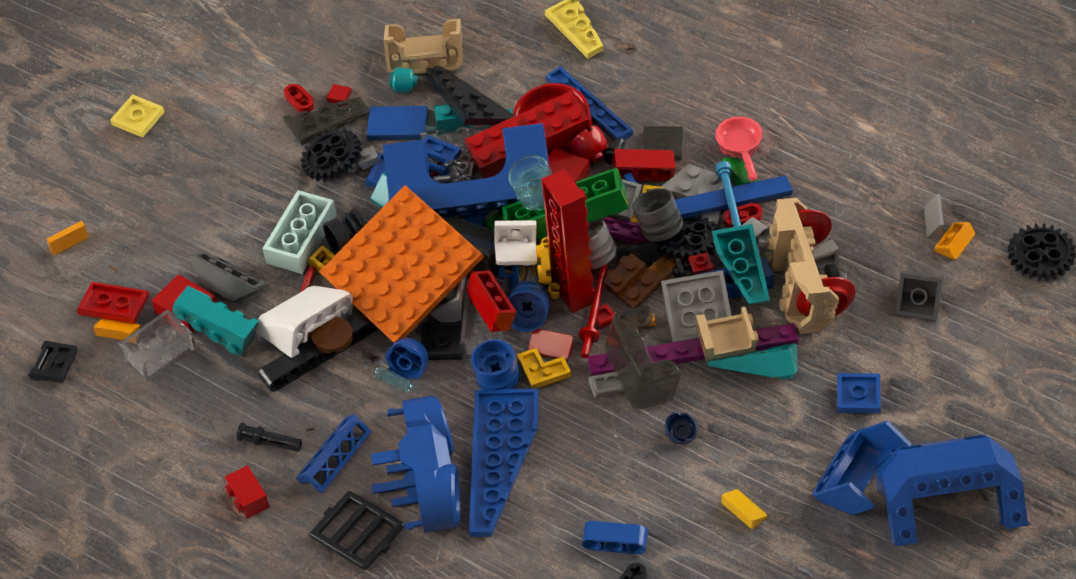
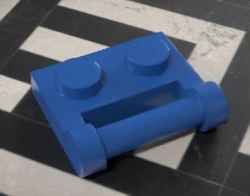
[423,135,462,176]

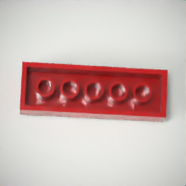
[465,91,591,179]

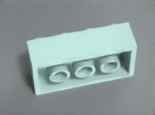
[262,190,337,274]

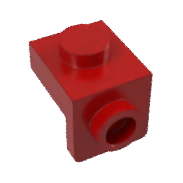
[689,252,716,274]

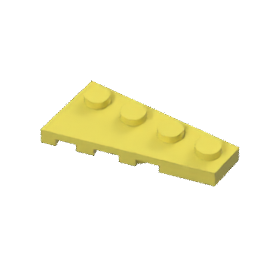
[545,0,603,59]

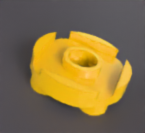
[536,243,552,285]

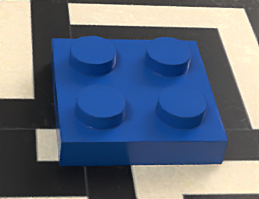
[837,373,881,413]

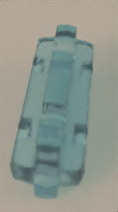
[373,366,412,392]

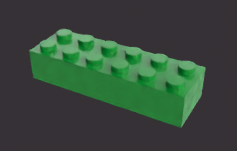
[502,168,629,241]

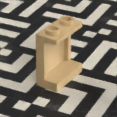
[696,307,759,361]

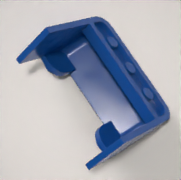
[812,420,911,515]

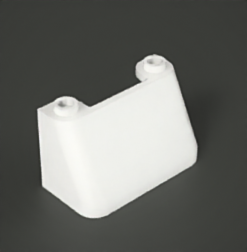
[257,285,353,358]

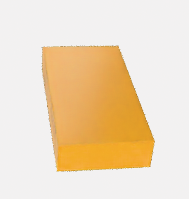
[46,221,89,256]

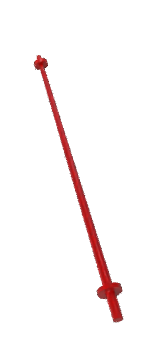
[579,217,617,359]

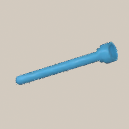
[715,161,741,227]

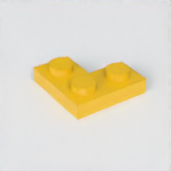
[517,348,571,389]

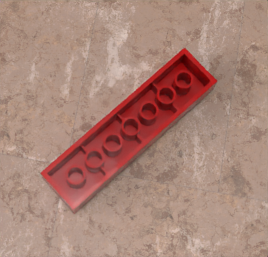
[541,169,595,314]

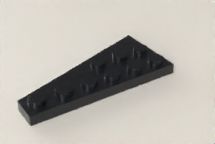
[425,66,515,125]

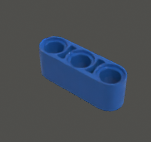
[582,521,648,554]

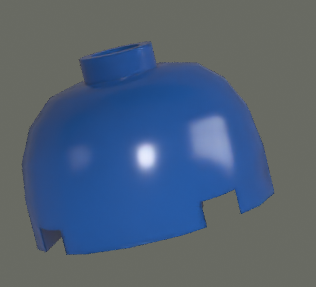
[385,338,429,381]

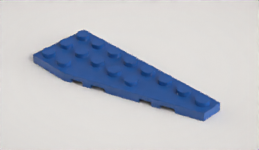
[469,389,539,537]

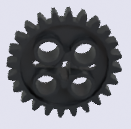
[300,128,363,182]
[656,215,719,264]
[1007,223,1076,281]

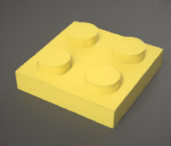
[110,95,165,138]

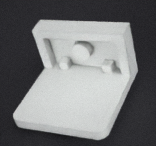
[494,221,537,266]

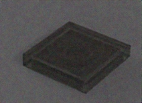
[642,126,683,160]

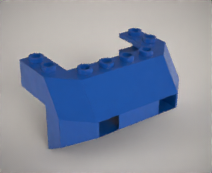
[877,434,1028,546]

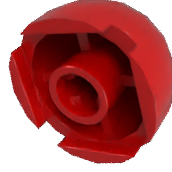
[567,126,607,163]

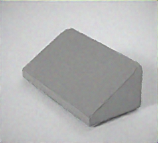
[924,194,944,239]

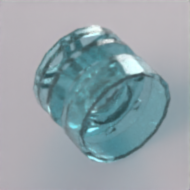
[508,155,553,210]

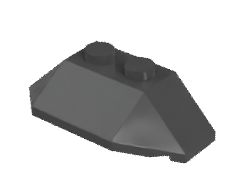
[190,251,266,302]

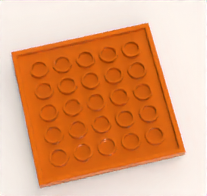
[319,185,484,343]

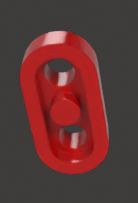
[284,84,314,114]
[723,203,763,228]

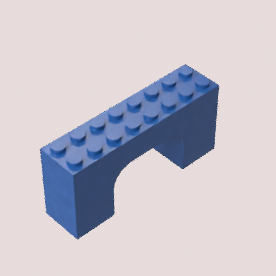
[383,123,551,220]

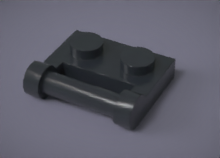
[28,341,78,383]

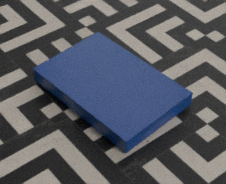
[367,106,428,140]

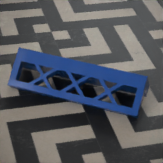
[296,414,372,493]

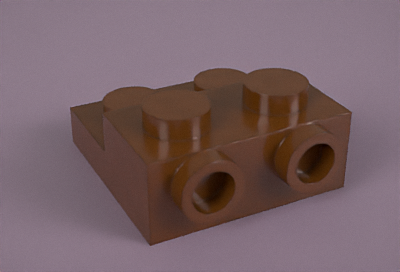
[603,253,662,311]

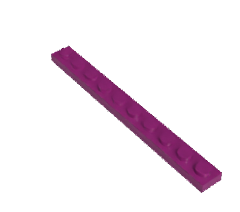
[588,323,798,376]

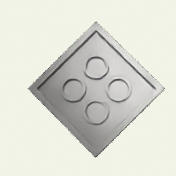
[661,270,731,343]

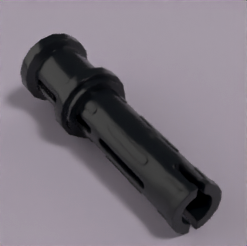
[237,422,302,452]

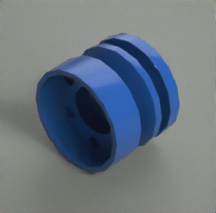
[507,281,551,332]
[471,339,520,390]

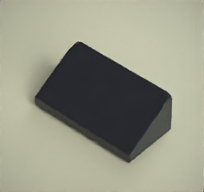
[616,241,659,267]

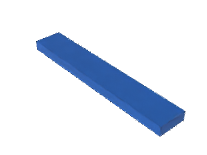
[545,66,633,140]
[675,175,793,219]

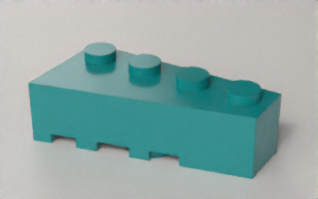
[172,286,258,357]

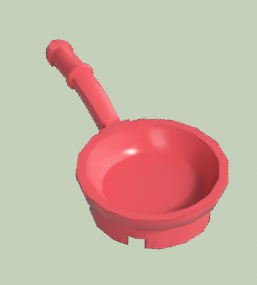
[716,117,762,182]

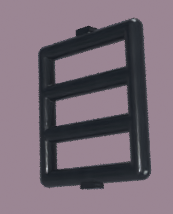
[309,491,405,570]

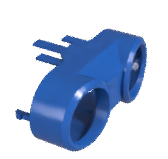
[371,395,460,533]

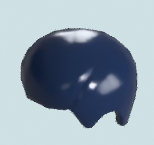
[664,411,698,445]

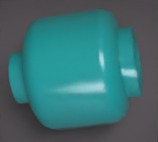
[389,67,418,93]

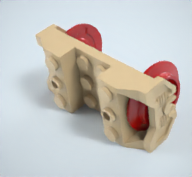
[764,198,856,334]

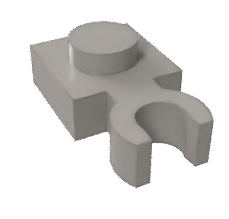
[347,145,380,174]

